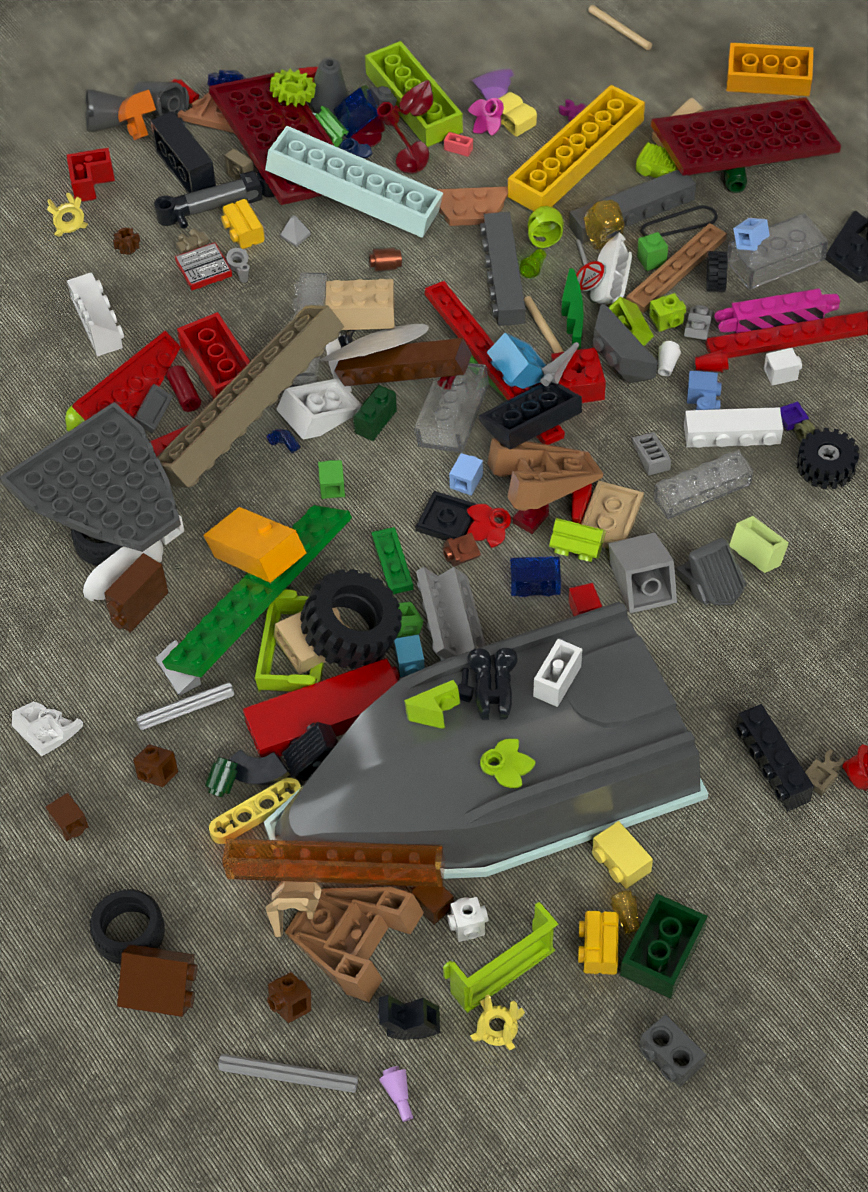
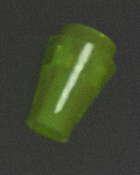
[520,248,547,278]

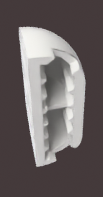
[590,232,632,305]
[83,539,163,601]

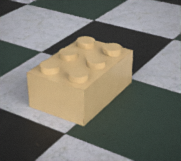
[325,279,395,330]

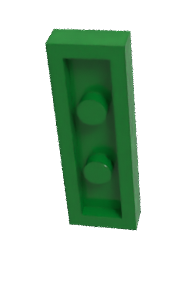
[371,527,414,595]

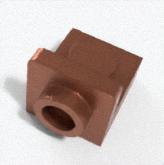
[443,533,481,567]

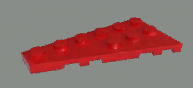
[72,331,181,421]

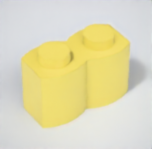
[493,92,537,137]

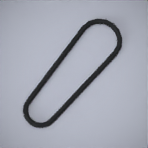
[640,205,718,236]

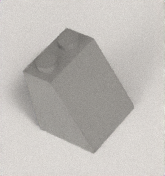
[608,533,677,613]

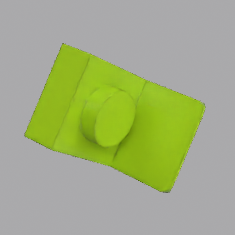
[404,680,460,729]

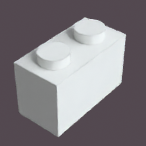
[533,639,582,707]

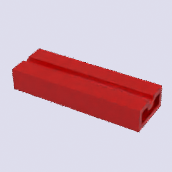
[243,658,400,758]

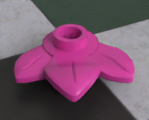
[468,98,504,136]

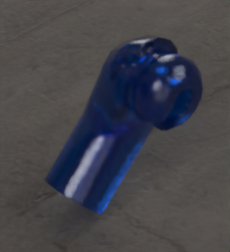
[267,429,301,453]

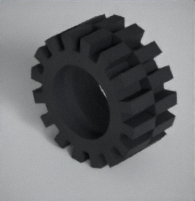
[706,251,728,292]

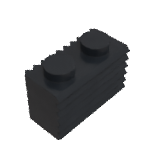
[282,722,338,781]

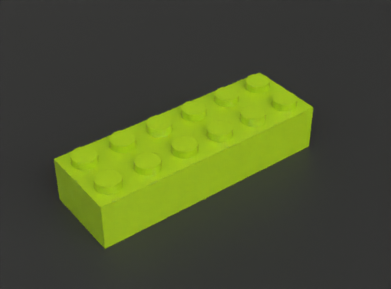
[365,41,463,147]

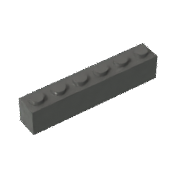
[569,170,696,244]
[480,212,525,326]

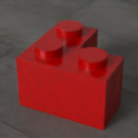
[66,147,115,202]

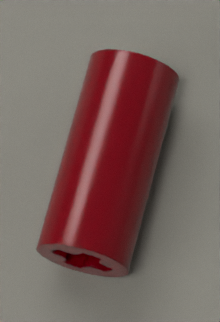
[166,365,201,412]

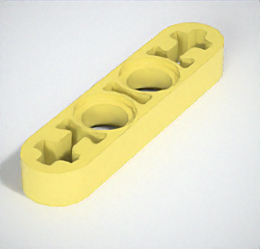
[209,778,301,844]

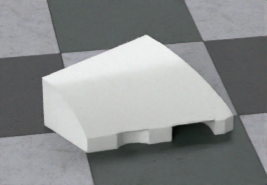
[12,701,83,756]

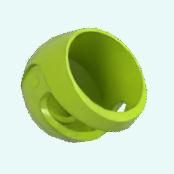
[528,206,564,248]

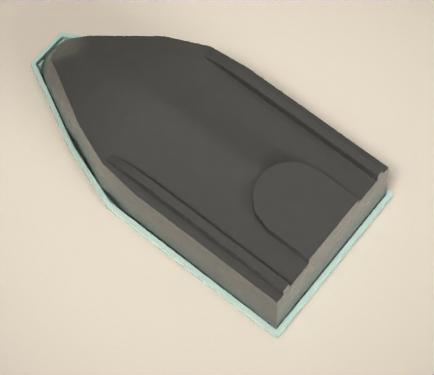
[264,601,709,881]

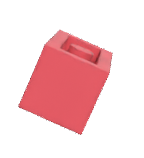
[444,132,473,157]

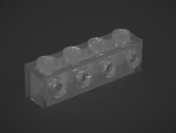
[654,450,753,519]

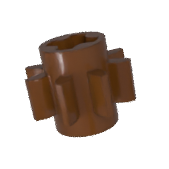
[113,228,140,255]

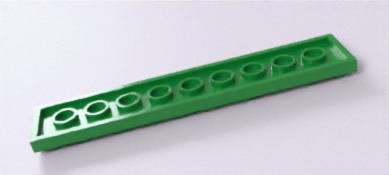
[162,505,352,678]

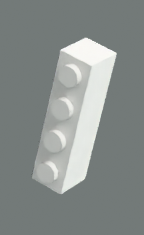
[684,407,783,448]

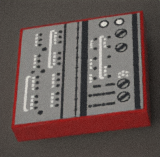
[175,242,232,291]

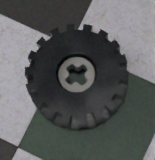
[796,428,860,489]

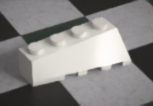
[66,272,124,356]

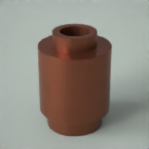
[369,248,402,271]

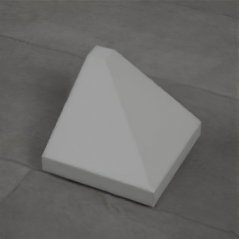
[280,215,311,247]

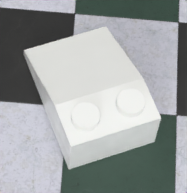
[276,379,361,440]

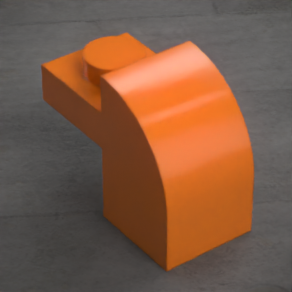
[118,90,156,140]

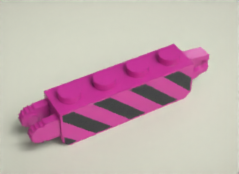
[714,288,840,333]

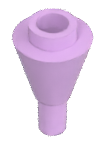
[379,1066,413,1122]

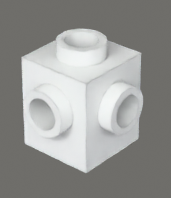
[447,897,489,942]

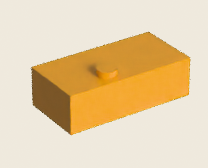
[726,43,814,96]
[203,507,306,583]

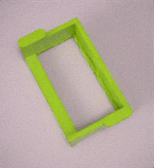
[255,590,324,692]
[443,902,559,1013]

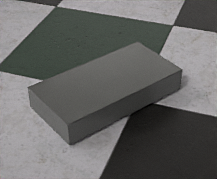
[133,384,173,433]

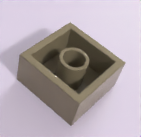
[225,148,254,180]

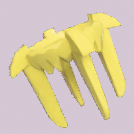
[47,193,88,237]
[470,994,525,1051]

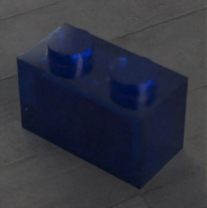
[510,556,561,597]

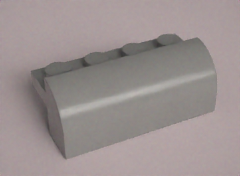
[416,567,486,661]

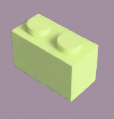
[729,516,789,573]

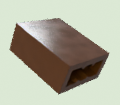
[104,553,169,633]
[117,944,198,1017]

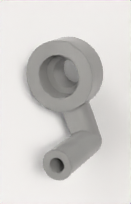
[226,248,249,283]

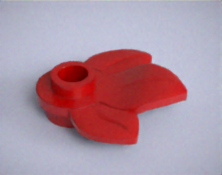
[467,504,511,548]

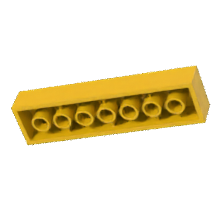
[508,85,645,211]

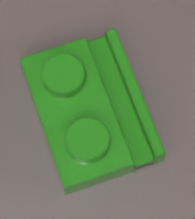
[315,106,348,147]

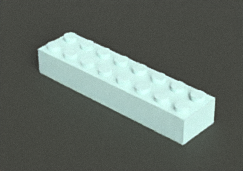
[265,126,443,238]

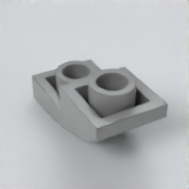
[684,305,713,340]

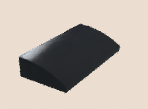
[479,382,582,450]

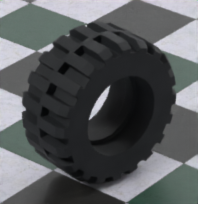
[300,569,402,669]

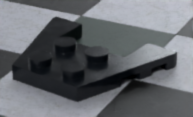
[825,210,868,283]

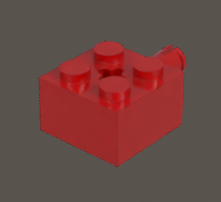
[532,348,606,403]

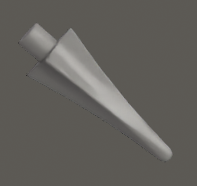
[541,342,579,386]

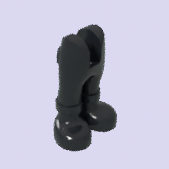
[467,648,518,720]

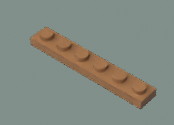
[626,223,727,314]

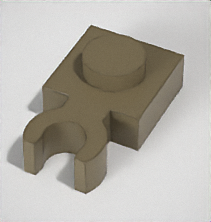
[805,749,845,796]

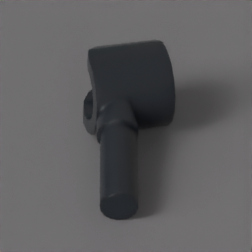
[338,330,356,348]
[458,668,474,703]

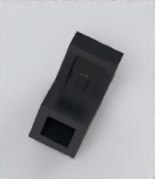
[378,995,440,1040]

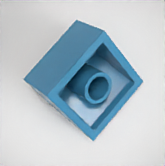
[487,332,546,389]

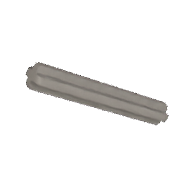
[136,682,234,730]

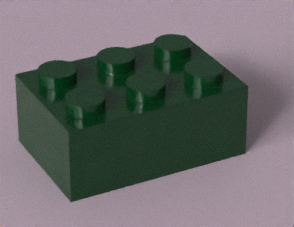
[620,893,708,999]

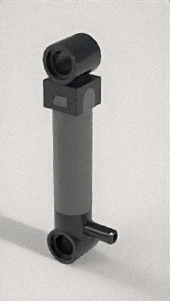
[154,171,275,229]

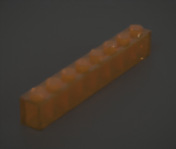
[222,839,445,887]

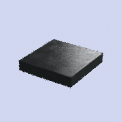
[416,491,477,541]

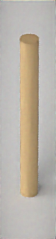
[588,5,652,50]
[524,296,564,353]

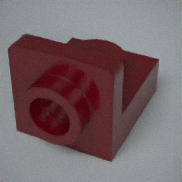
[513,504,549,534]

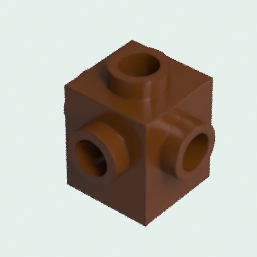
[133,744,178,787]
[267,972,311,1024]

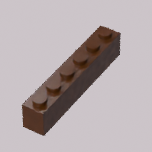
[334,338,472,386]

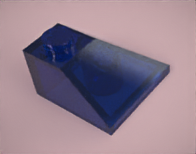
[334,85,378,138]

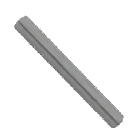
[218,1054,358,1093]

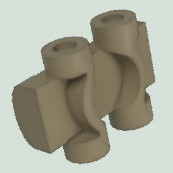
[176,228,209,254]

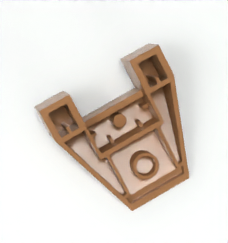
[487,438,603,511]
[285,887,424,1002]

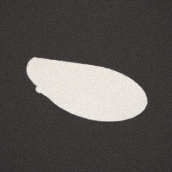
[320,324,429,361]

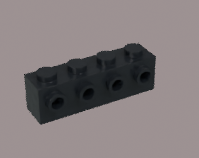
[735,704,814,812]

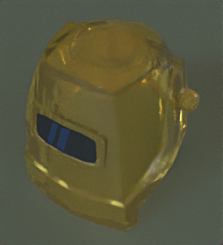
[584,200,624,250]

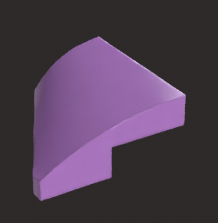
[472,69,514,101]

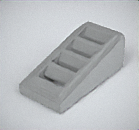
[632,432,671,476]

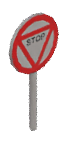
[576,239,605,292]

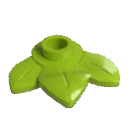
[480,739,535,788]

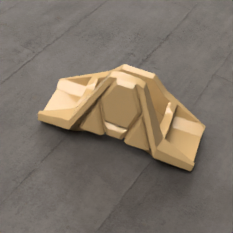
[266,876,322,937]

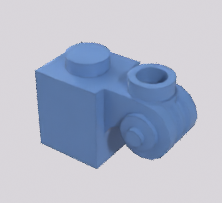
[687,371,721,410]

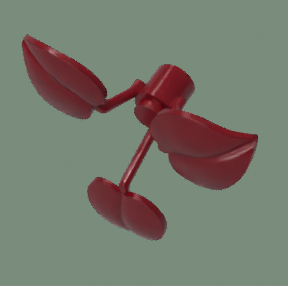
[347,80,433,174]

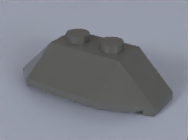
[593,303,658,383]

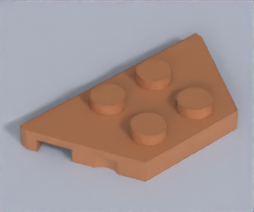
[178,93,246,133]
[435,187,508,226]

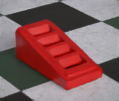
[572,483,592,524]

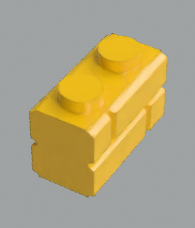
[221,199,265,249]
[578,911,619,975]

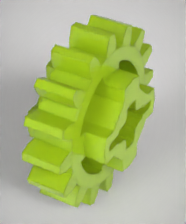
[270,68,316,107]

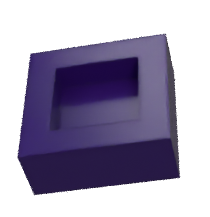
[780,401,809,431]

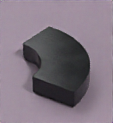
[229,749,291,786]

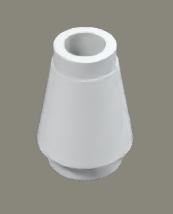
[658,341,681,377]

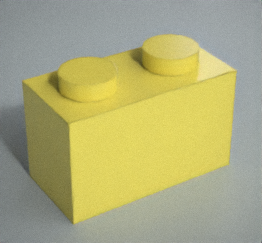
[592,821,653,889]

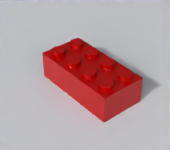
[177,312,250,400]

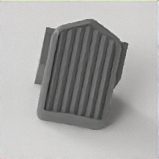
[676,538,747,605]

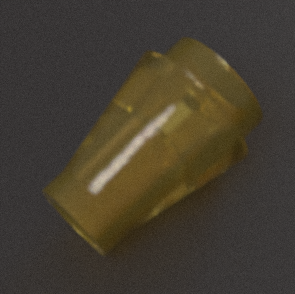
[610,890,640,934]

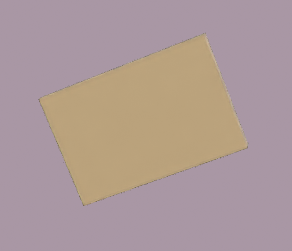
[581,480,644,549]

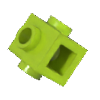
[649,293,686,332]

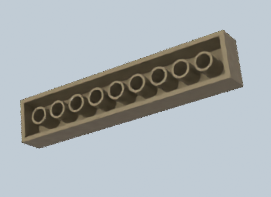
[157,305,345,488]

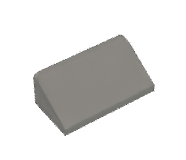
[155,640,201,696]

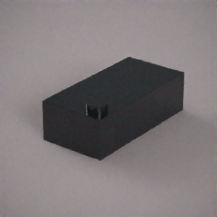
[150,111,216,193]

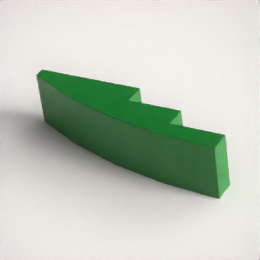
[561,268,584,350]

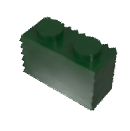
[353,385,397,441]

